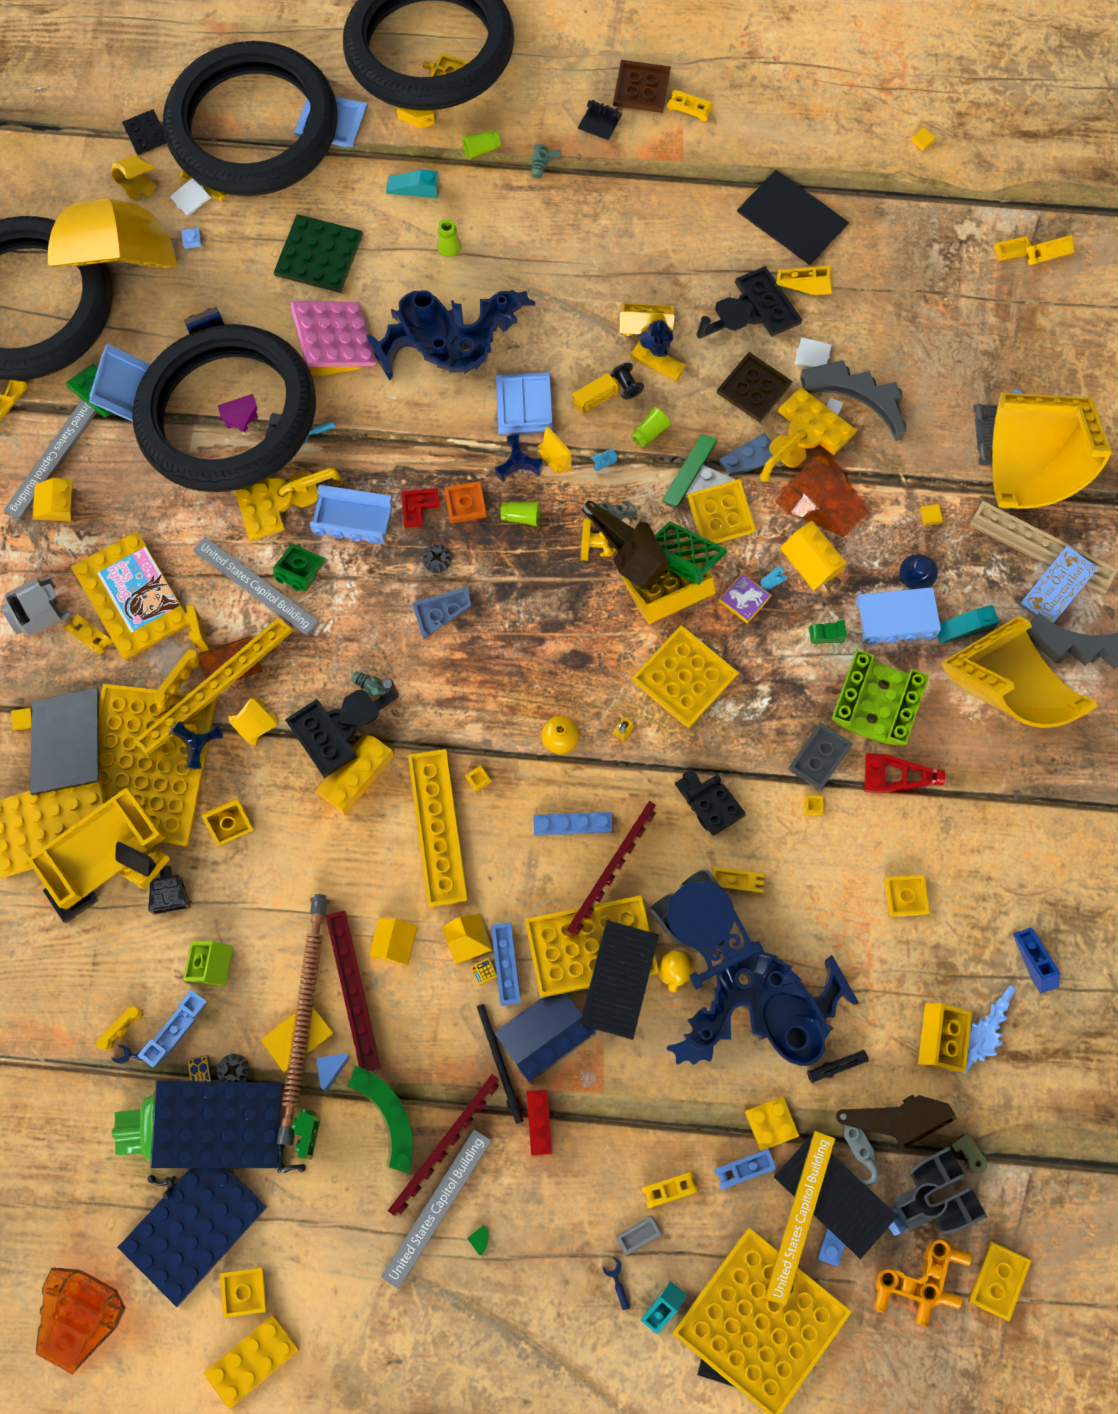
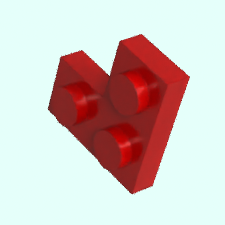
[401,488,440,528]

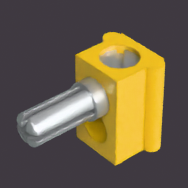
[612,717,634,742]

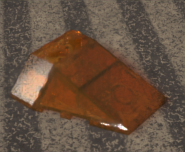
[776,453,868,537]
[35,1267,126,1374]

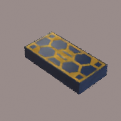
[187,1055,213,1082]

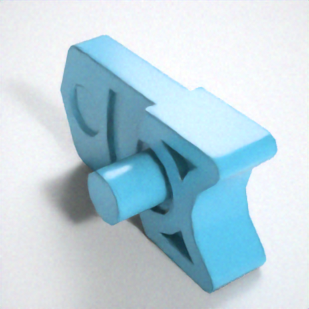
[591,449,617,471]
[761,566,787,591]

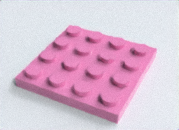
[290,301,376,367]

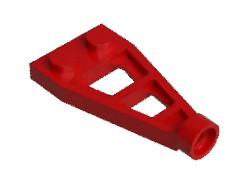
[864,753,945,794]

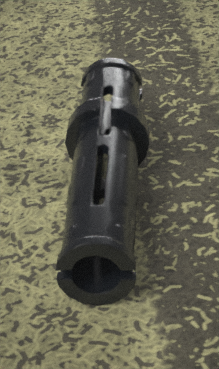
[807,1050,869,1083]

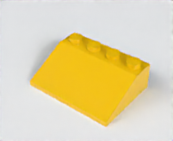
[621,546,716,624]

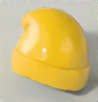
[658,950,694,992]

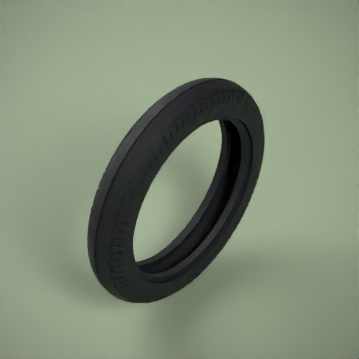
[343,0,514,111]
[163,41,337,196]
[0,216,113,380]
[132,324,316,492]

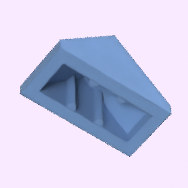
[317,1053,351,1091]

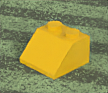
[33,478,73,522]

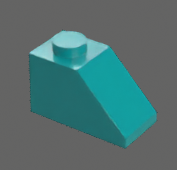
[640,1281,687,1334]

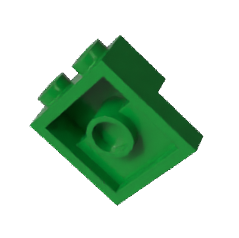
[273,544,325,592]
[292,1109,321,1160]

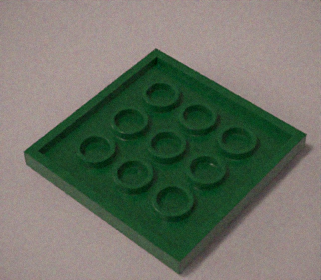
[274,214,363,293]

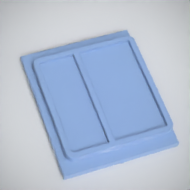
[294,97,368,147]
[89,343,151,422]
[496,372,553,435]

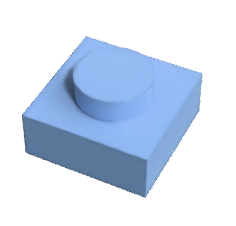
[181,227,202,249]
[889,1207,908,1236]

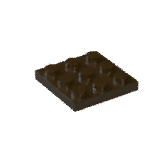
[717,352,793,423]

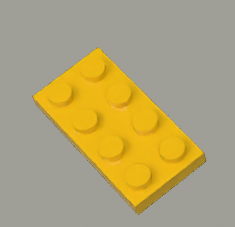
[203,1315,299,1409]

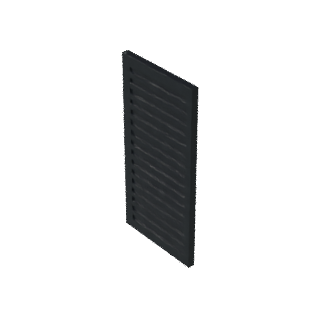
[579,920,659,1040]
[774,1135,899,1260]

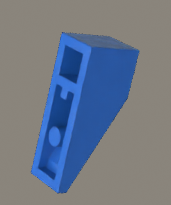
[1013,927,1061,994]

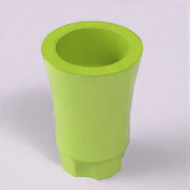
[462,130,501,160]
[437,219,461,257]
[631,407,671,448]
[500,501,541,527]

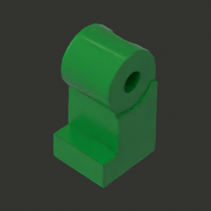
[809,620,847,644]

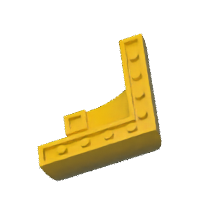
[48,198,177,269]
[992,392,1112,509]
[941,616,1098,728]

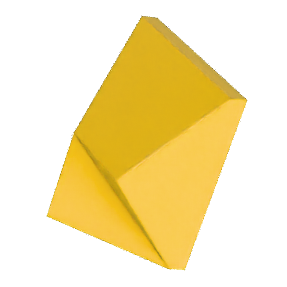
[442,913,493,965]

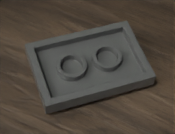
[788,722,853,791]

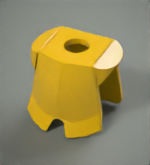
[111,154,157,201]
[228,697,278,746]

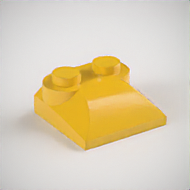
[537,427,571,474]

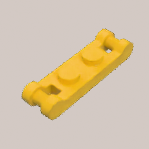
[153,649,200,712]

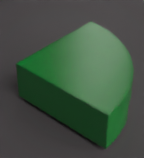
[467,1225,488,1256]

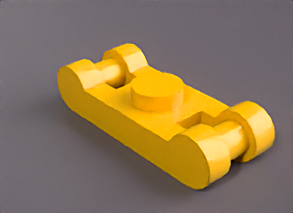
[666,90,713,121]
[63,613,113,656]
[96,1006,143,1051]
[642,1171,699,1209]

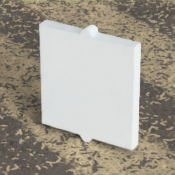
[170,178,211,217]
[794,337,832,368]

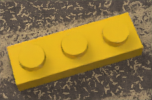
[630,340,686,382]

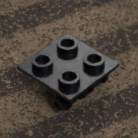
[578,100,623,140]
[122,109,166,155]

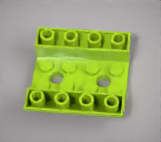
[832,649,930,745]

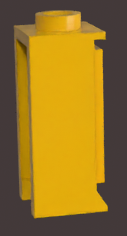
[572,373,619,415]

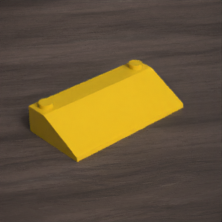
[27,787,165,910]

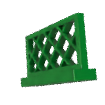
[655,521,727,585]

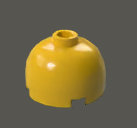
[541,715,579,755]

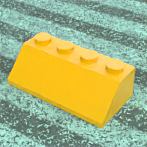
[315,733,394,815]

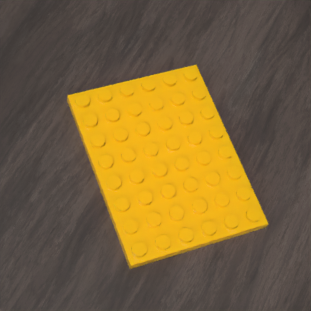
[99,684,217,847]

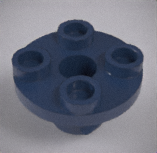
[640,320,673,357]
[899,554,938,589]

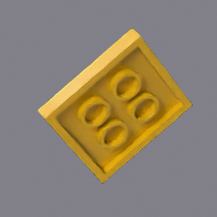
[687,479,756,547]

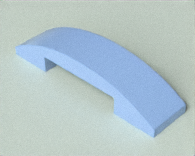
[137,990,207,1068]

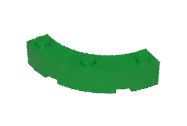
[347,1065,413,1173]

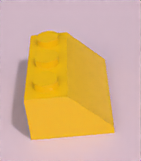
[619,303,675,336]
[780,521,847,591]
[918,1003,972,1073]

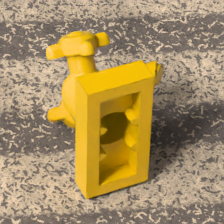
[581,519,616,561]

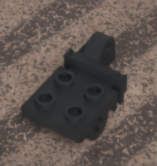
[675,769,746,836]

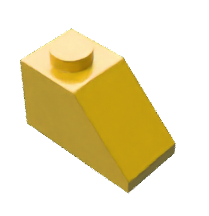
[396,107,435,128]

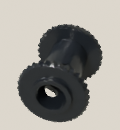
[610,363,644,400]

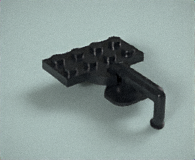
[696,266,802,339]
[285,678,399,778]

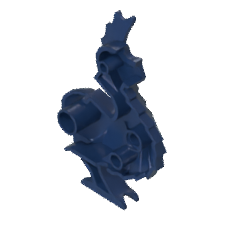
[366,290,536,380]
[666,952,859,1066]

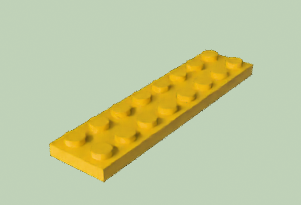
[408,749,468,908]

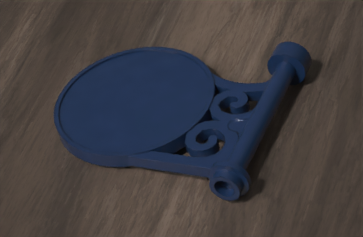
[667,881,764,990]

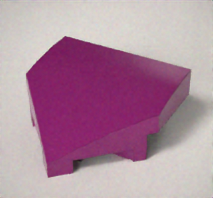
[218,394,258,432]

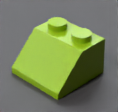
[183,941,233,986]

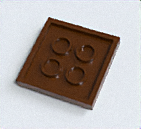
[613,60,671,113]

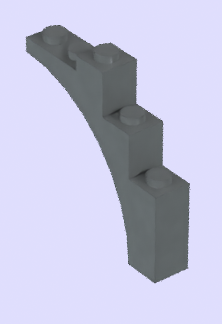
[800,360,906,441]
[1026,613,1118,670]

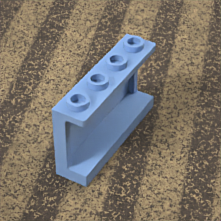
[310,485,393,544]
[855,588,941,645]

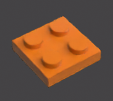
[444,481,487,523]

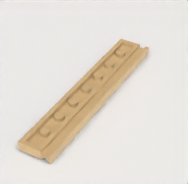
[969,501,1118,594]

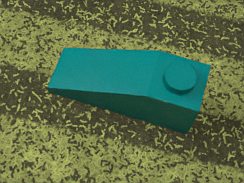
[386,170,440,198]
[937,605,999,644]

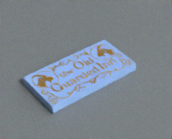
[1020,546,1098,623]

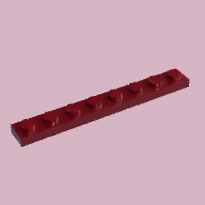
[565,801,656,939]
[325,910,381,1072]
[388,1074,500,1216]

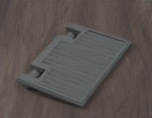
[974,404,998,465]

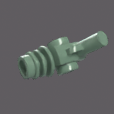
[531,144,561,179]
[351,671,387,696]

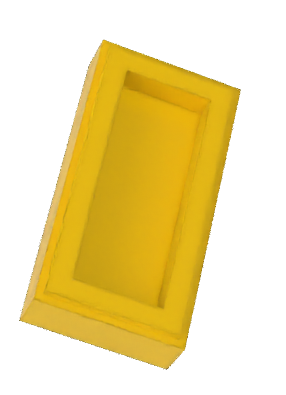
[993,236,1031,261]

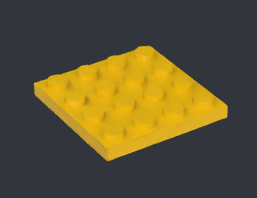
[631,625,739,729]

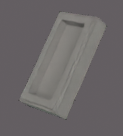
[616,1215,662,1256]

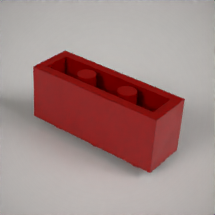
[526,1089,552,1156]

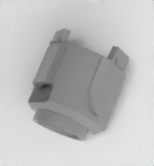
[1,576,71,636]

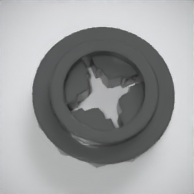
[422,544,452,573]
[216,1054,250,1082]

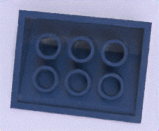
[494,993,595,1083]

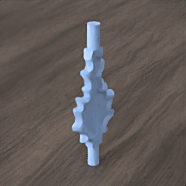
[961,985,1016,1075]

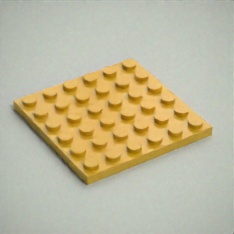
[671,1227,852,1414]

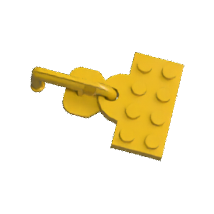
[760,387,857,482]
[235,467,343,542]

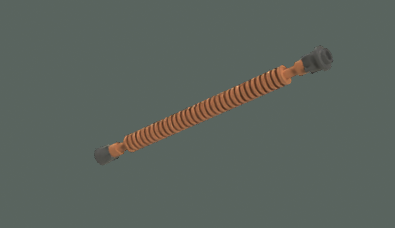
[277,894,330,1146]

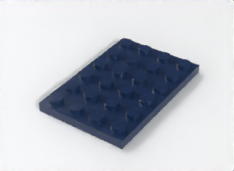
[150,1080,281,1168]
[117,1168,268,1307]

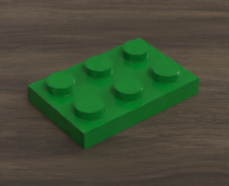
[66,364,112,418]

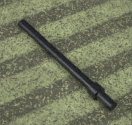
[477,1004,524,1124]

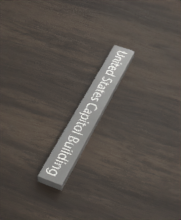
[4,400,97,521]
[193,537,319,637]
[381,1129,491,1289]

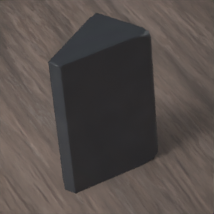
[115,841,156,877]

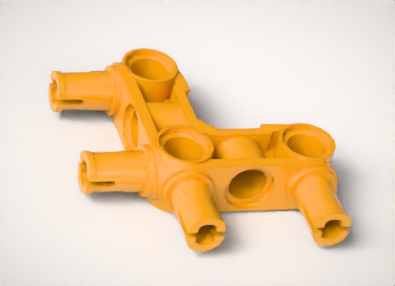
[873,1240,972,1327]

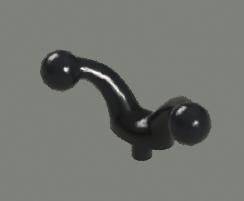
[277,1144,306,1173]
[147,1175,177,1199]

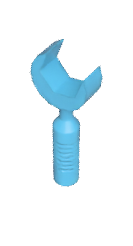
[304,421,335,444]

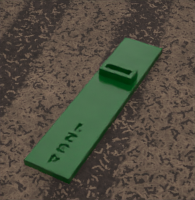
[662,434,717,508]

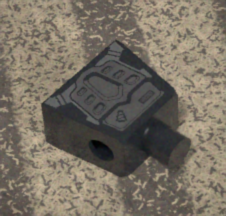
[148,866,191,915]

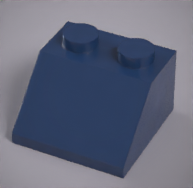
[184,307,225,334]

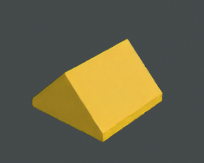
[201,798,254,847]
[369,918,417,966]

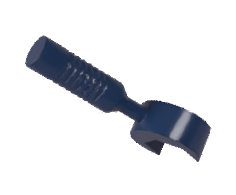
[111,1045,144,1064]
[602,1257,631,1310]

